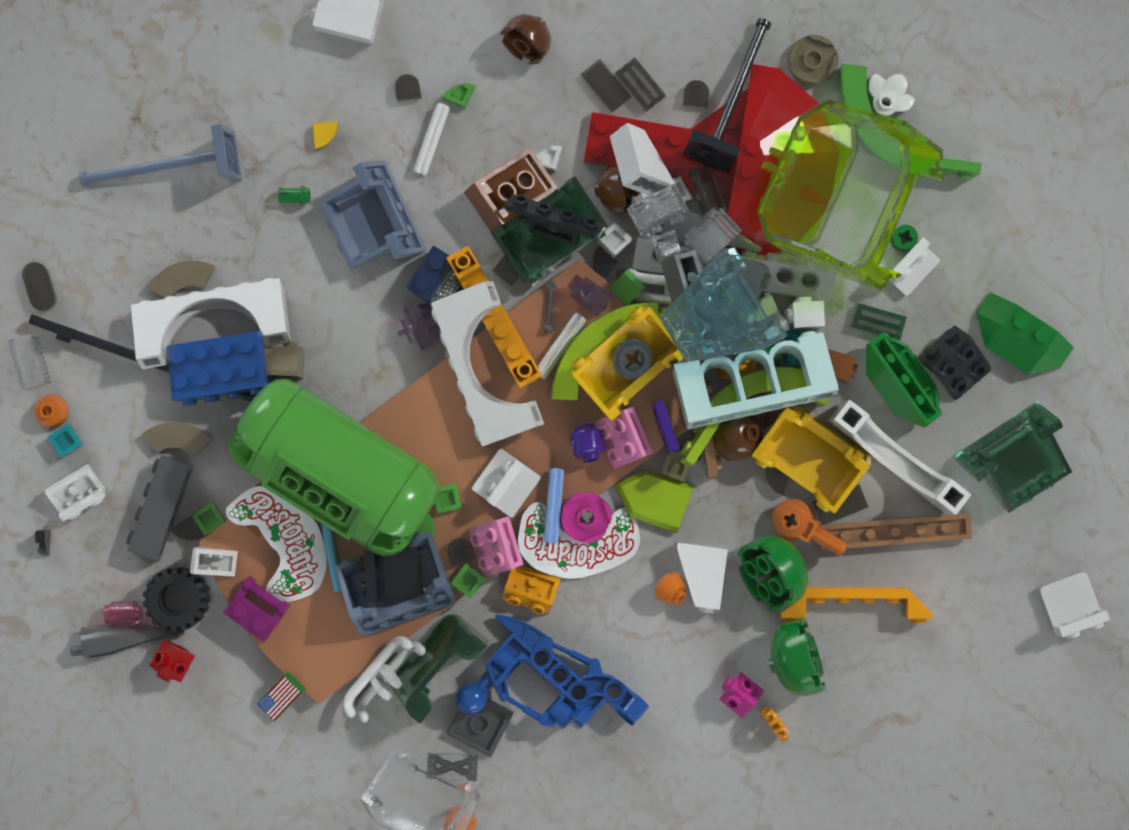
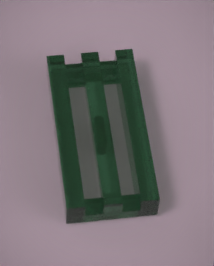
[851,303,907,341]

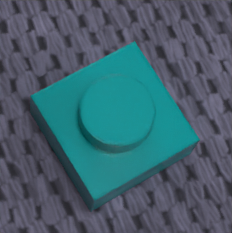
[47,423,84,458]

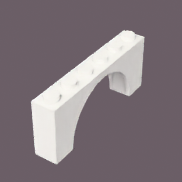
[131,278,291,369]
[431,281,544,446]
[827,399,972,515]

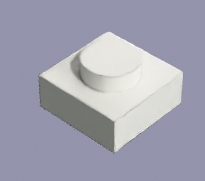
[597,222,633,258]

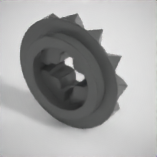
[612,338,652,379]

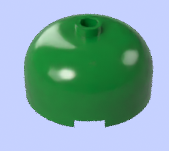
[738,535,808,613]
[768,617,826,696]

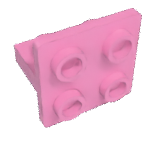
[595,406,653,469]
[469,516,524,577]

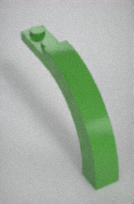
[839,64,982,180]

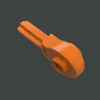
[772,499,847,556]

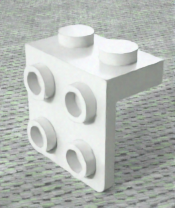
[1039,572,1110,640]

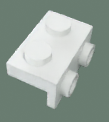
[45,464,105,522]

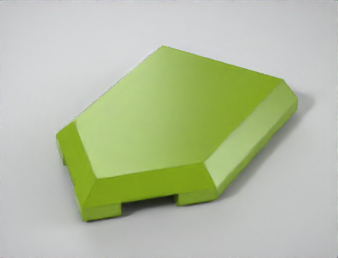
[615,469,693,533]

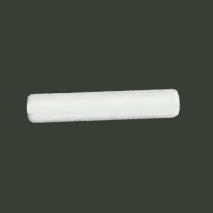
[414,103,450,175]
[537,313,586,380]

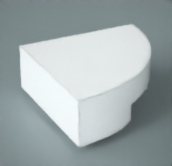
[532,146,563,172]

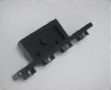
[504,194,606,247]

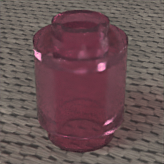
[103,601,143,627]

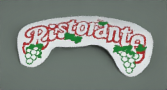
[226,486,327,602]
[518,502,640,579]

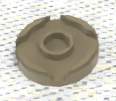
[788,35,838,86]

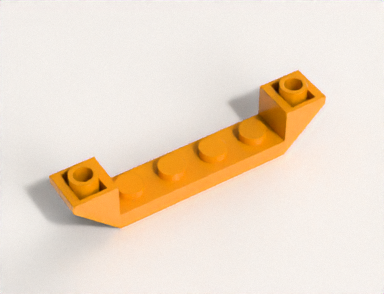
[447,246,542,389]
[779,587,933,624]

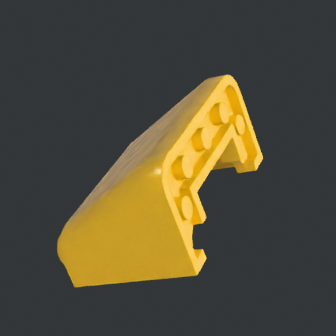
[570,306,689,421]
[751,405,871,514]

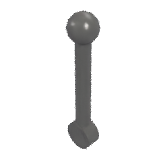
[543,281,556,334]

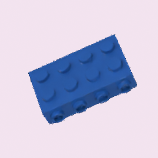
[167,331,270,406]

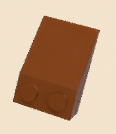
[464,148,558,233]

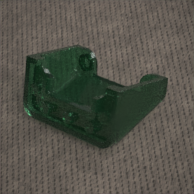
[490,176,609,285]
[391,614,489,724]

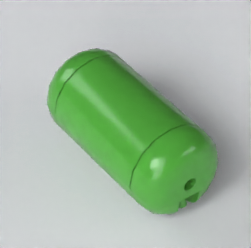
[229,379,439,556]

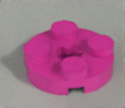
[560,491,612,543]

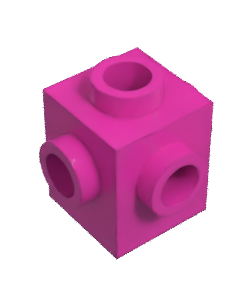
[719,671,764,718]

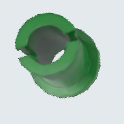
[278,185,311,206]

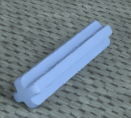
[544,468,564,543]

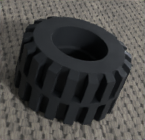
[143,567,211,632]

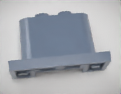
[319,160,426,269]

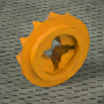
[760,706,789,742]

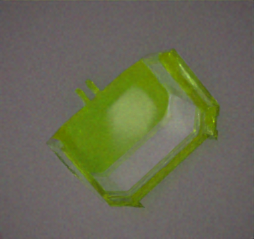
[757,100,944,290]

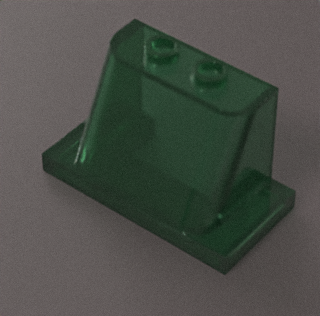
[954,402,1072,513]

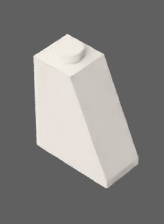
[310,0,384,45]
[610,123,675,199]
[676,542,728,614]

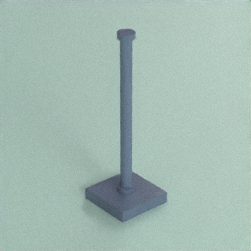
[79,124,242,187]

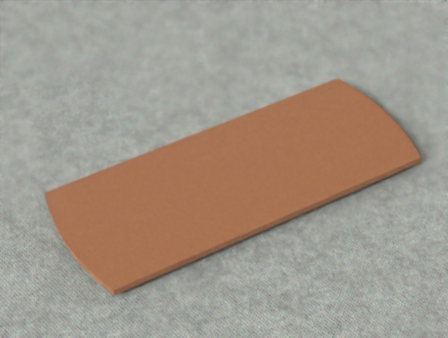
[199,259,687,704]

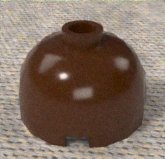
[500,14,551,65]
[595,165,638,214]
[713,415,763,461]

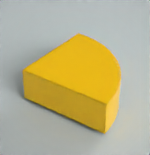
[313,121,338,150]

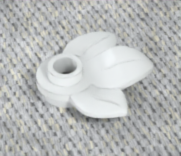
[868,74,915,117]

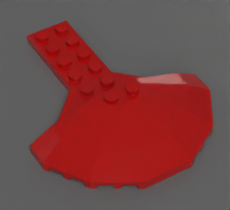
[583,64,838,264]

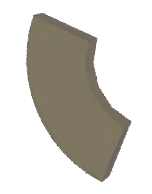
[147,261,215,297]
[141,422,213,456]

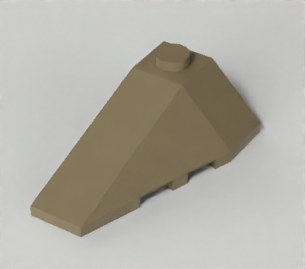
[264,342,305,378]

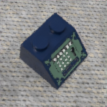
[406,245,464,305]

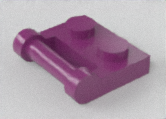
[223,576,291,642]

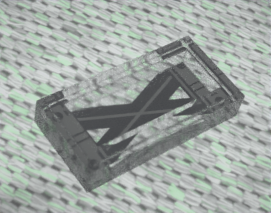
[426,752,478,781]

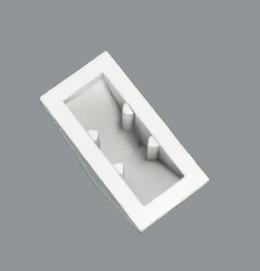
[190,547,238,576]

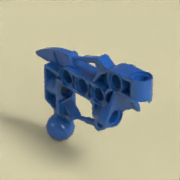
[455,614,649,729]

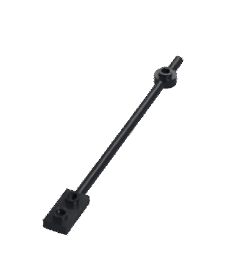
[29,314,256,402]

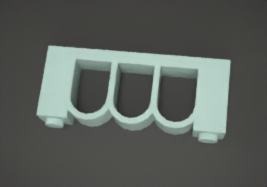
[672,331,839,429]

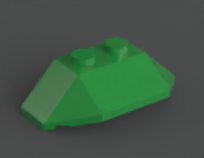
[976,292,1074,375]
[866,332,942,428]

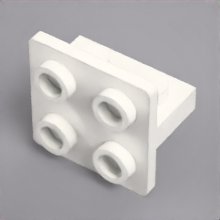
[871,233,940,296]
[472,449,541,517]

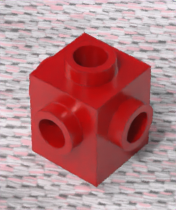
[150,639,195,682]

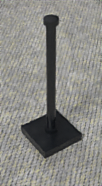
[683,18,772,174]

